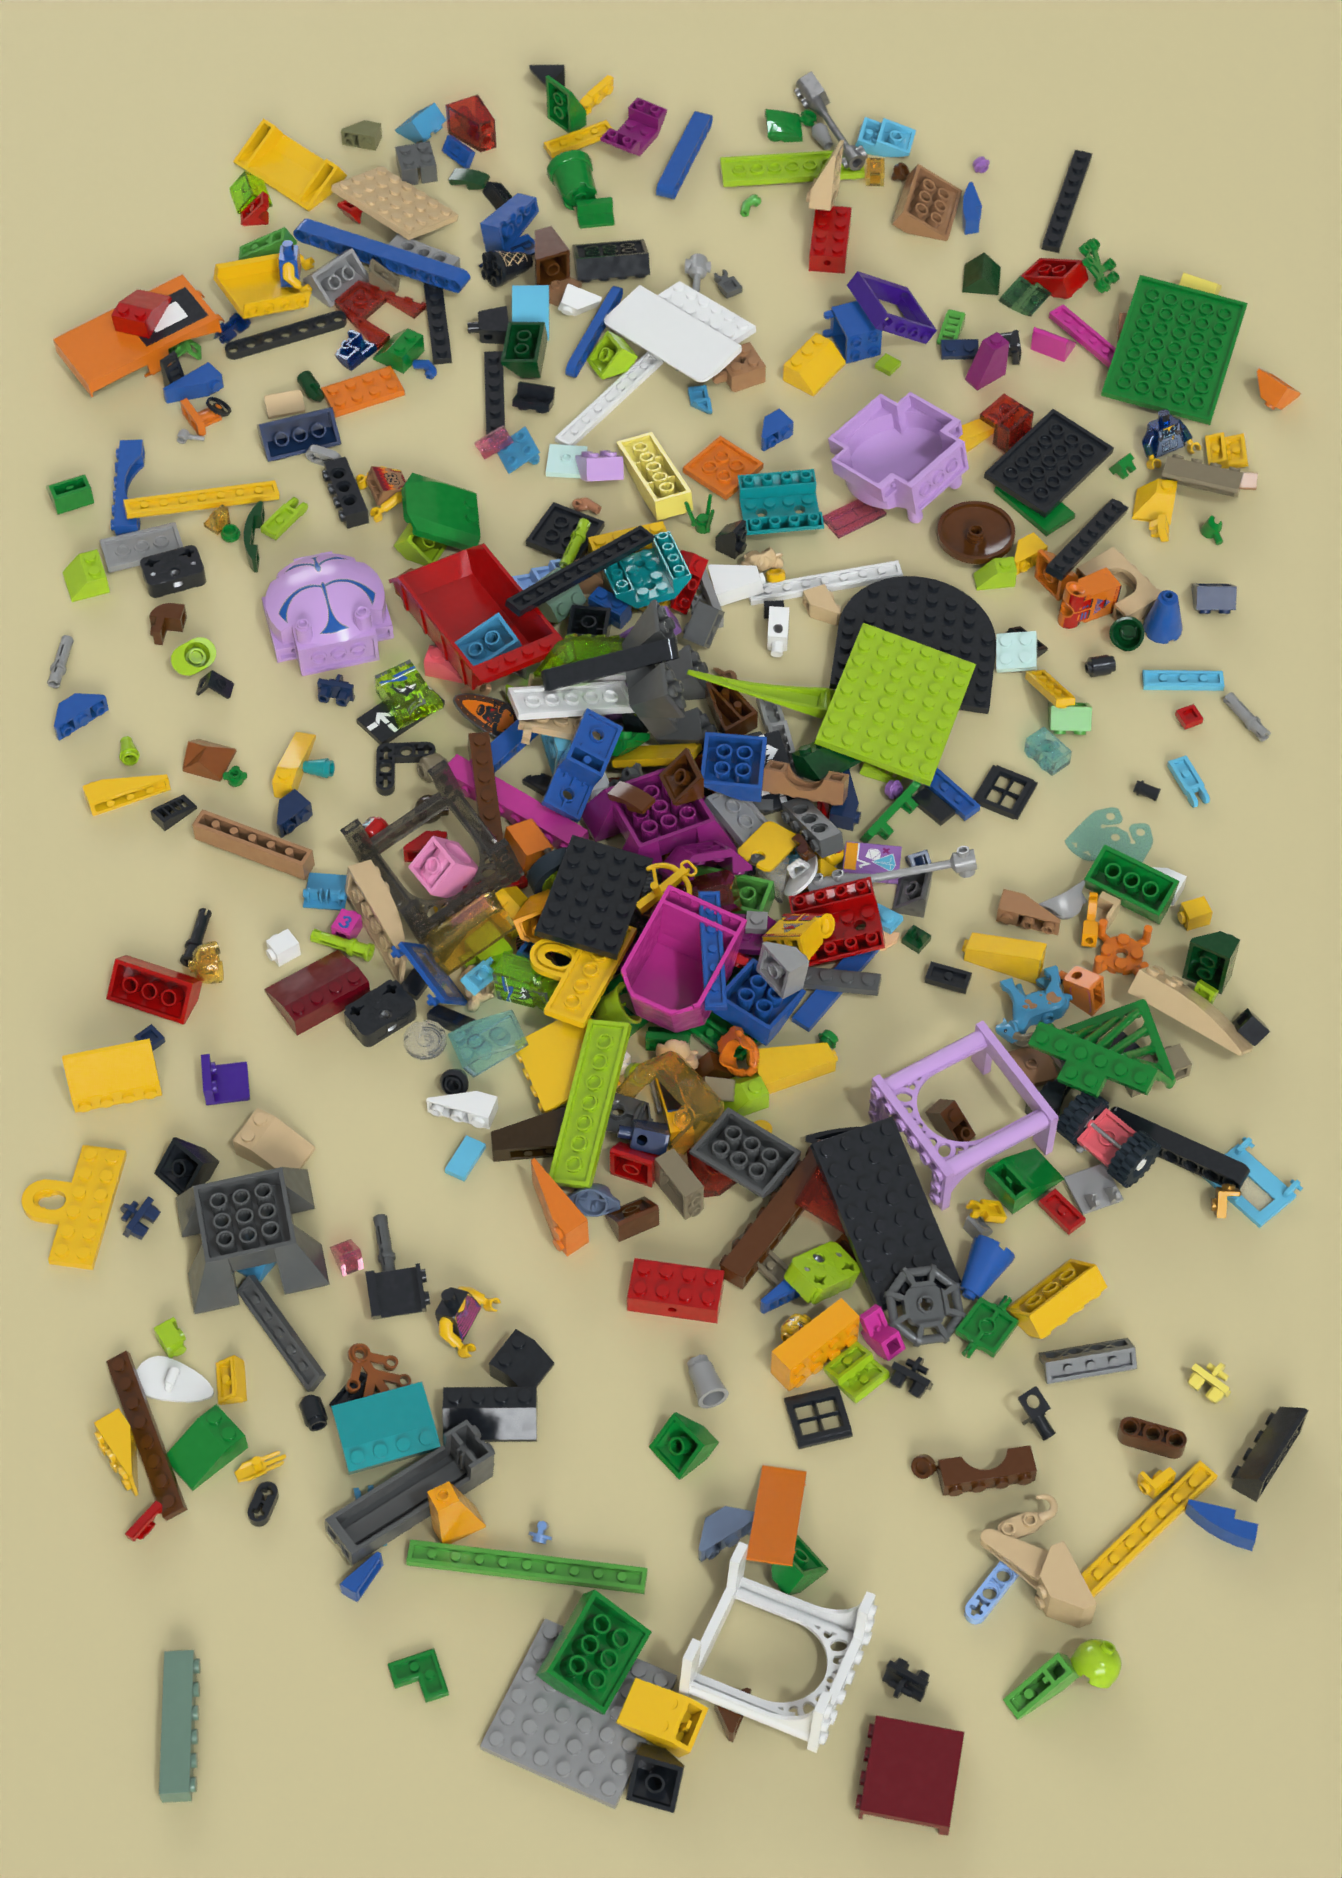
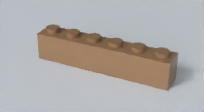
[192,809,315,880]

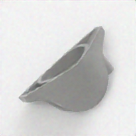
[1039,880,1087,920]

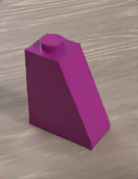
[965,332,1009,391]

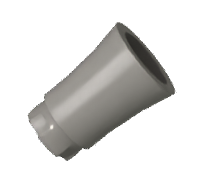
[687,1354,729,1408]

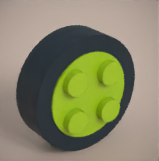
[527,847,567,895]

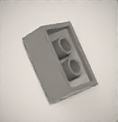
[303,248,369,308]

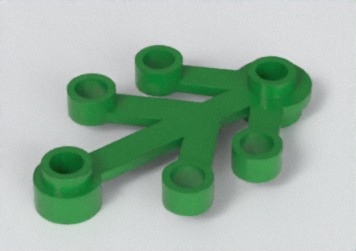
[1079,238,1120,293]

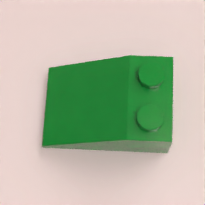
[546,75,586,133]
[167,1404,248,1491]

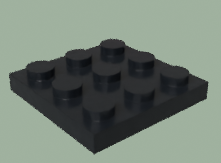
[526,502,605,562]

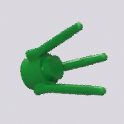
[684,494,715,534]

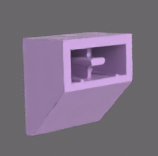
[575,450,624,481]

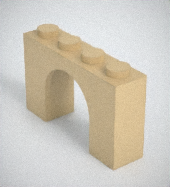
[1076,547,1161,621]

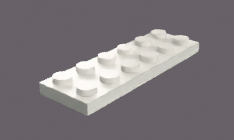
[507,680,635,720]

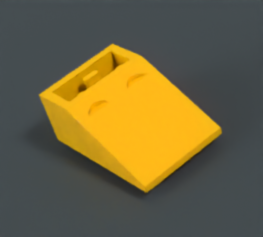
[94,1408,138,1496]
[616,1678,709,1758]

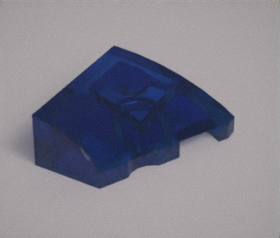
[335,329,377,371]

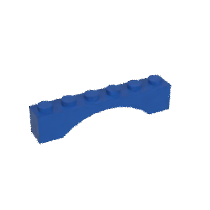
[111,439,145,536]

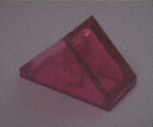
[330,1239,364,1276]

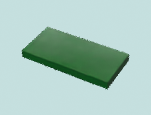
[994,486,1075,537]

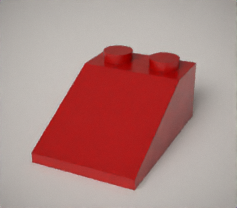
[1020,258,1089,299]
[111,289,172,339]

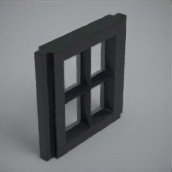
[973,765,1038,820]
[784,1386,853,1449]

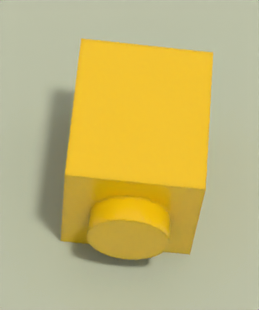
[1177,896,1213,931]

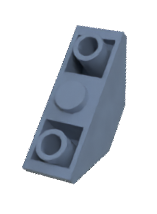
[698,1506,754,1562]

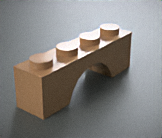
[762,760,849,806]

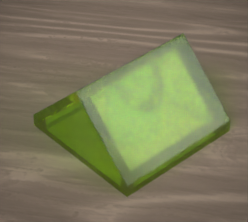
[229,171,273,214]

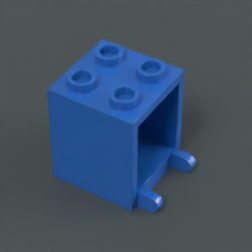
[823,301,882,364]

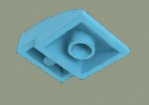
[855,117,916,157]
[512,285,550,341]

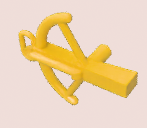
[636,860,698,914]

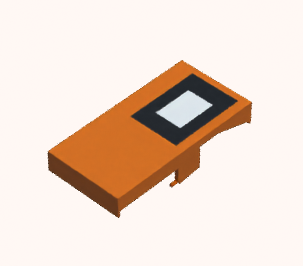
[53,274,225,397]

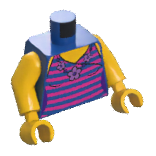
[279,240,315,294]

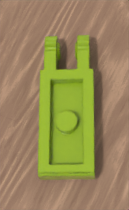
[260,497,308,540]

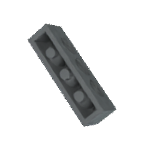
[781,798,844,858]

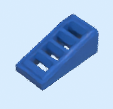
[760,1279,800,1314]
[340,1551,384,1602]

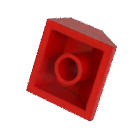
[610,1142,660,1188]

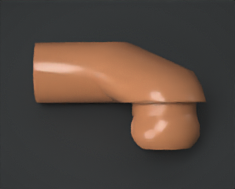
[572,498,602,515]

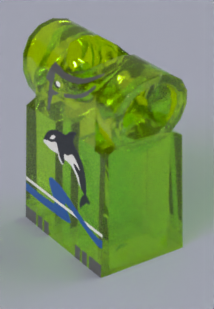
[375,659,444,729]
[492,951,558,1012]

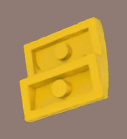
[1205,432,1249,468]

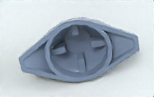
[567,1183,621,1217]

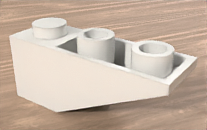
[426,1091,498,1129]

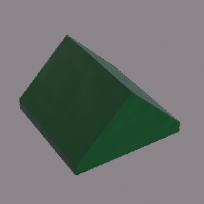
[962,252,1001,295]

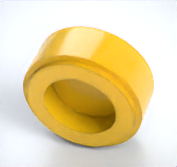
[766,568,786,583]

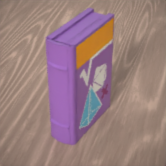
[843,841,902,884]

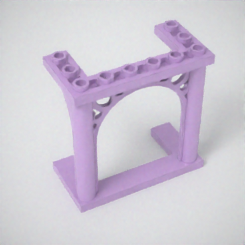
[868,1021,1059,1211]

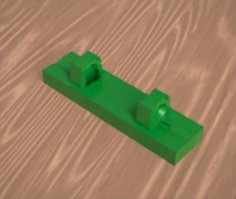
[860,781,921,843]

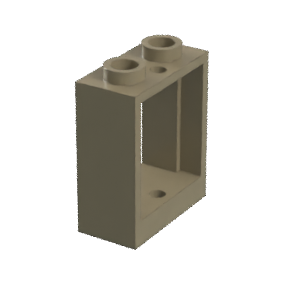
[655,1148,704,1220]

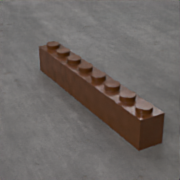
[719,1139,825,1290]

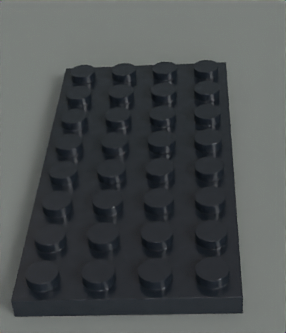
[810,1116,961,1312]

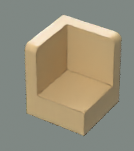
[1095,891,1121,930]

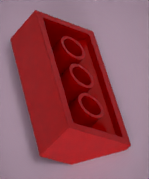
[106,955,203,1024]

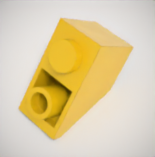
[1014,532,1048,575]

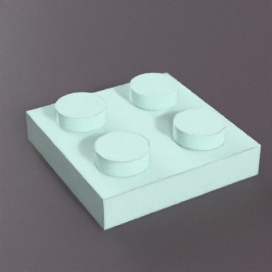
[996,631,1037,673]

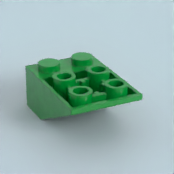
[984,1148,1064,1214]

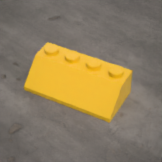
[1006,1259,1107,1339]

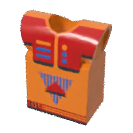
[1058,567,1122,629]

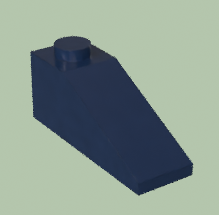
[829,769,861,831]

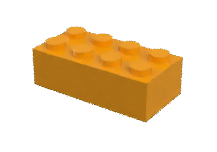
[771,1298,860,1391]

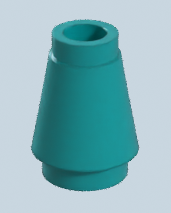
[303,758,335,778]

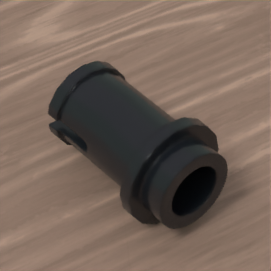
[1133,780,1161,801]

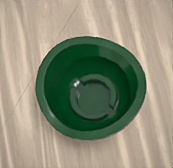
[1109,616,1145,651]

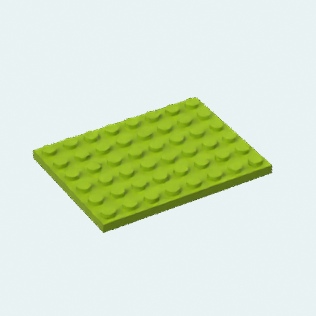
[814,623,976,786]

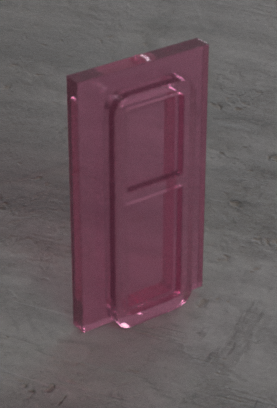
[823,499,887,539]

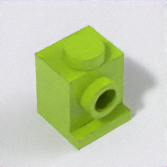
[154,1317,186,1358]

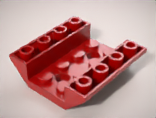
[788,877,885,966]

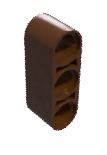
[1117,1417,1187,1459]

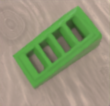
[937,309,965,345]

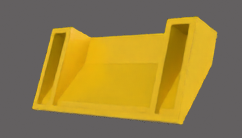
[233,118,347,211]

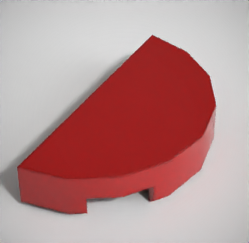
[125,1501,162,1542]

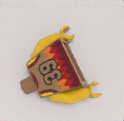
[356,466,407,522]

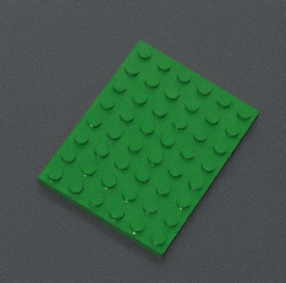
[1101,275,1248,425]

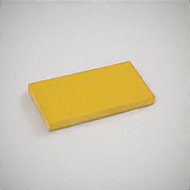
[612,743,703,768]

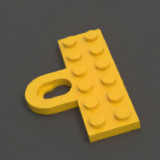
[530,926,637,1029]
[22,1145,127,1270]

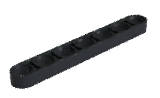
[225,311,347,360]

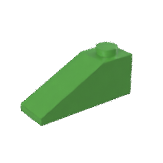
[239,227,297,260]
[1003,1653,1080,1720]

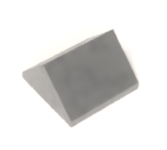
[892,871,933,918]

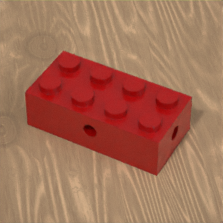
[809,206,852,274]
[627,1258,725,1324]

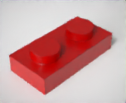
[1038,1188,1086,1235]

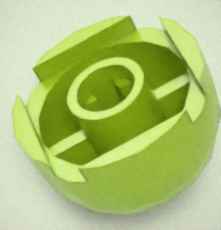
[1071,1639,1122,1688]

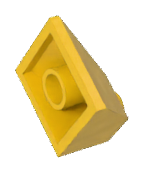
[1132,478,1178,525]

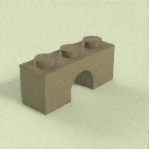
[1125,1044,1192,1098]

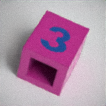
[331,908,363,939]

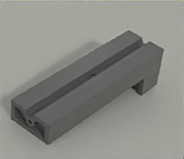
[325,1420,495,1565]

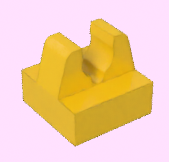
[1149,514,1169,542]

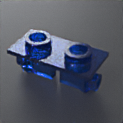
[214,313,251,344]

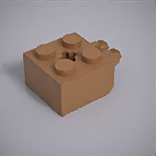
[712,342,766,392]

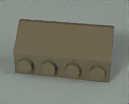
[1161,454,1244,498]

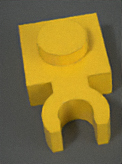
[966,1199,1007,1224]

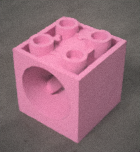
[408,836,481,901]

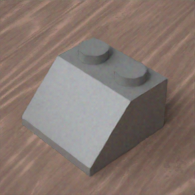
[756,941,809,999]

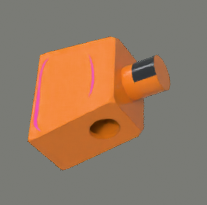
[1059,966,1105,1016]

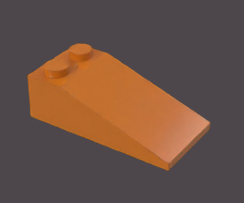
[531,1158,589,1256]

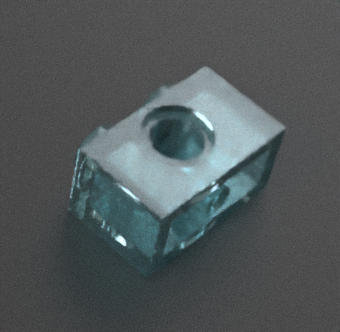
[1024,727,1072,776]

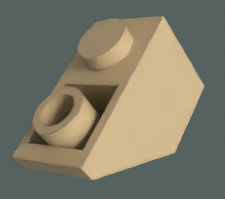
[802,584,842,626]

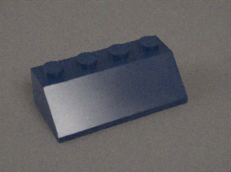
[257,407,341,462]

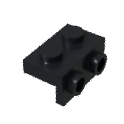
[512,382,555,413]

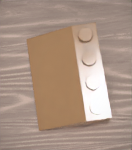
[892,164,962,241]

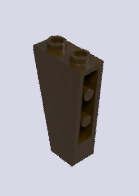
[491,1106,566,1162]

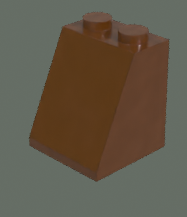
[535,226,570,285]

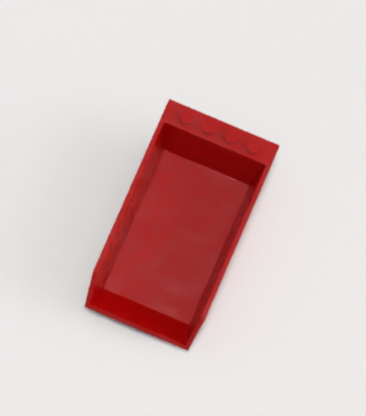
[389,543,568,691]

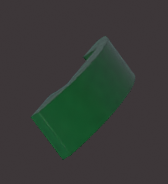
[244,501,265,572]

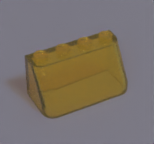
[425,892,516,976]

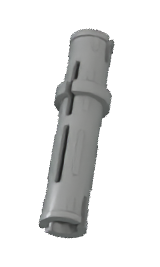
[47,635,74,688]
[1223,692,1271,742]

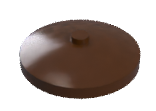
[937,501,1015,564]

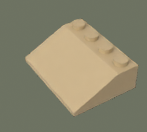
[806,140,844,211]

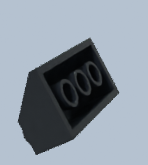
[442,1387,538,1442]
[1231,1407,1308,1503]

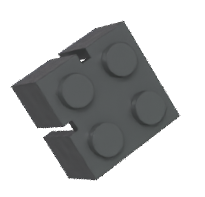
[395,141,438,185]

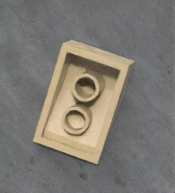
[233,1108,315,1170]

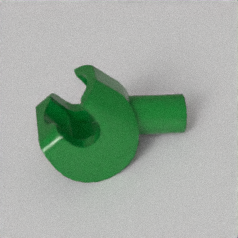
[1200,515,1223,545]

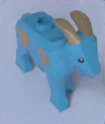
[995,966,1073,1048]

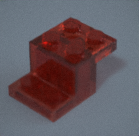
[980,394,1034,453]

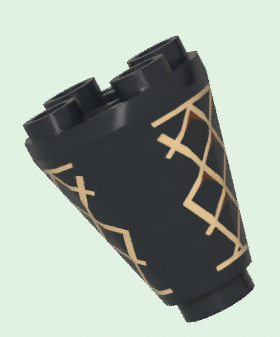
[481,250,533,288]

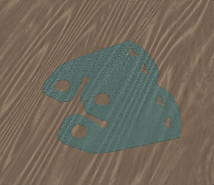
[1065,807,1153,863]

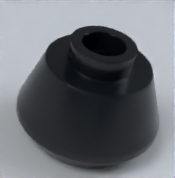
[440,1069,469,1095]

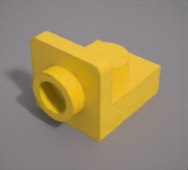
[1137,1466,1176,1500]

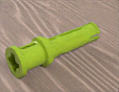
[310,929,375,962]

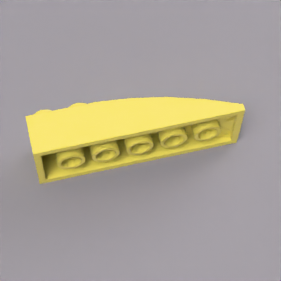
[616,432,693,521]

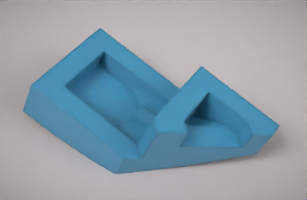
[688,385,712,414]

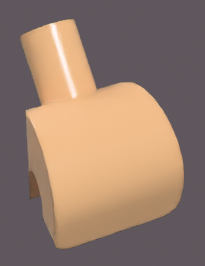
[460,683,491,696]

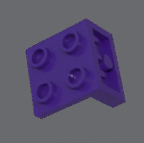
[201,1054,250,1105]

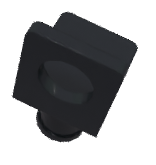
[1018,1386,1056,1441]

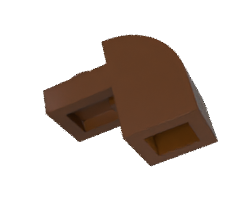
[149,603,187,645]

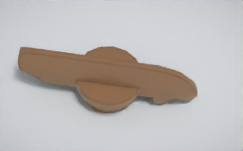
[713,667,738,680]

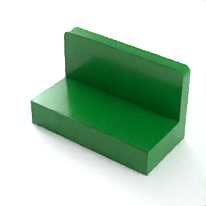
[576,197,615,229]
[645,1027,691,1051]

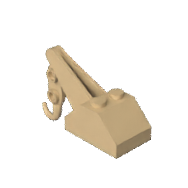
[980,1494,1097,1628]

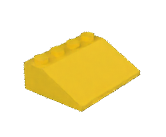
[62,1038,162,1113]

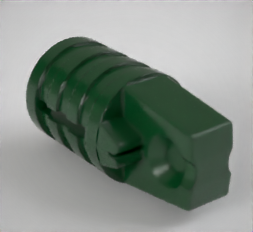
[297,371,325,402]

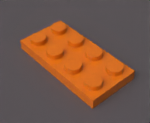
[321,365,405,418]

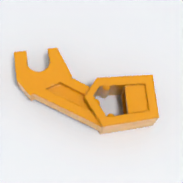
[1081,892,1098,948]

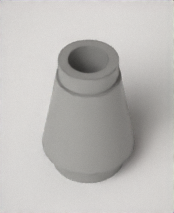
[811,123,833,150]

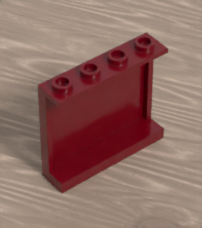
[855,1715,964,1836]

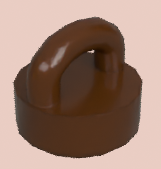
[891,162,910,181]
[911,1454,937,1479]

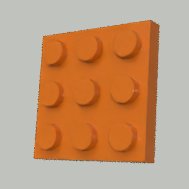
[683,436,764,500]

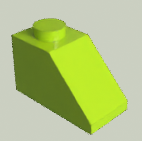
[973,557,1017,590]

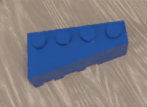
[480,193,539,252]

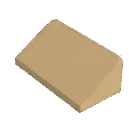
[264,390,305,419]

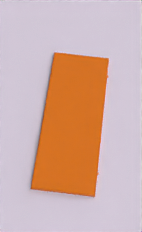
[746,1465,807,1566]

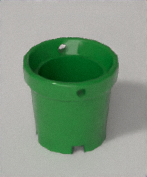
[547,150,597,210]

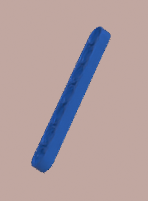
[565,286,623,378]

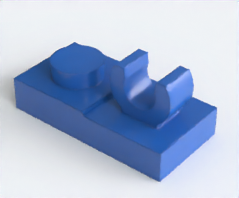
[442,135,476,168]

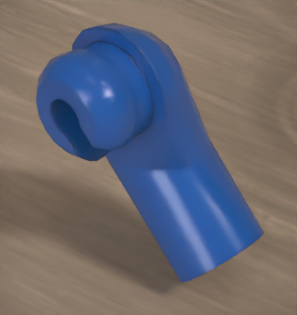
[413,360,437,379]

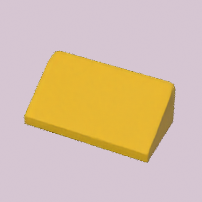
[216,1355,247,1405]

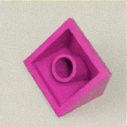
[1031,327,1077,362]

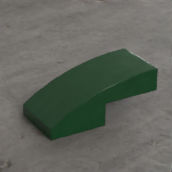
[448,168,490,190]

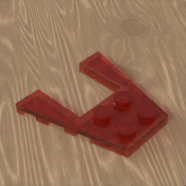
[334,280,426,350]

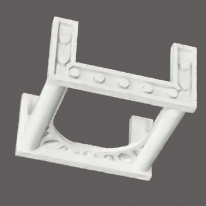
[679,1541,878,1753]

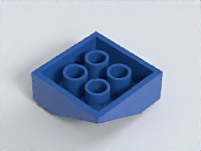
[701,732,767,802]
[713,958,806,1046]

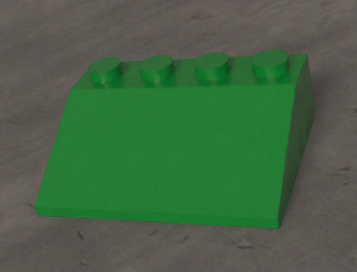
[536,1590,652,1715]

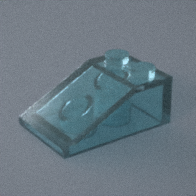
[448,1010,529,1078]

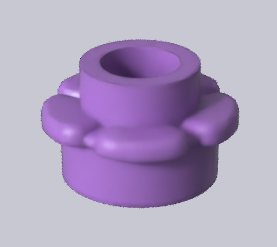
[973,156,990,173]
[885,780,903,799]

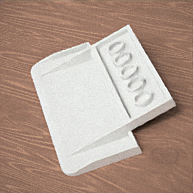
[604,281,756,382]

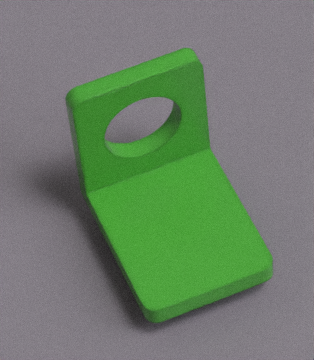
[168,339,202,360]

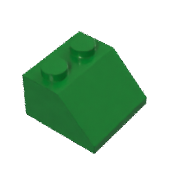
[373,328,425,374]

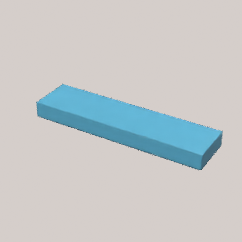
[1142,670,1224,691]

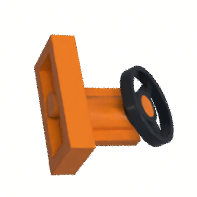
[180,397,231,436]

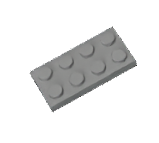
[100,522,183,573]
[704,792,768,863]

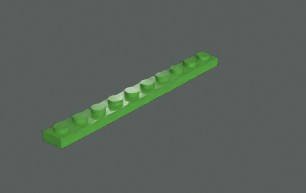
[406,1539,648,1594]

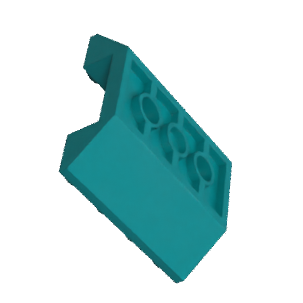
[738,469,824,535]
[603,531,692,608]

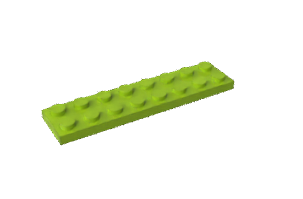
[720,150,865,187]
[549,1019,632,1189]

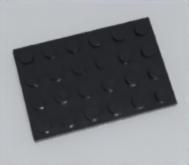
[984,409,1114,518]
[534,835,653,960]

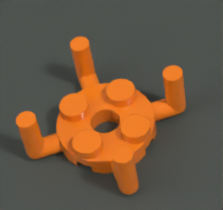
[1092,919,1153,976]

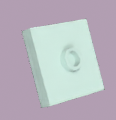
[546,444,588,479]

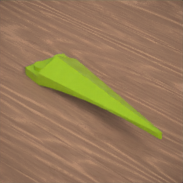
[686,670,835,719]

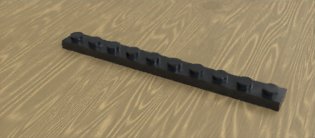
[505,525,655,617]

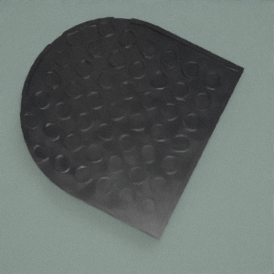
[829,576,996,714]

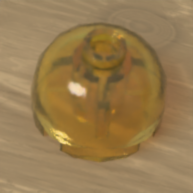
[188,941,224,984]

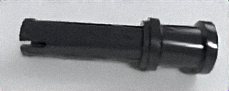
[180,908,212,968]

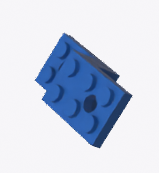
[541,708,623,823]

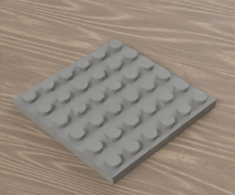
[480,1619,677,1809]

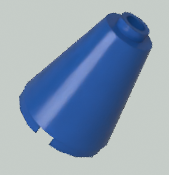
[1143,590,1183,644]
[960,1235,1015,1301]

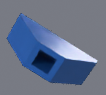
[54,693,109,741]

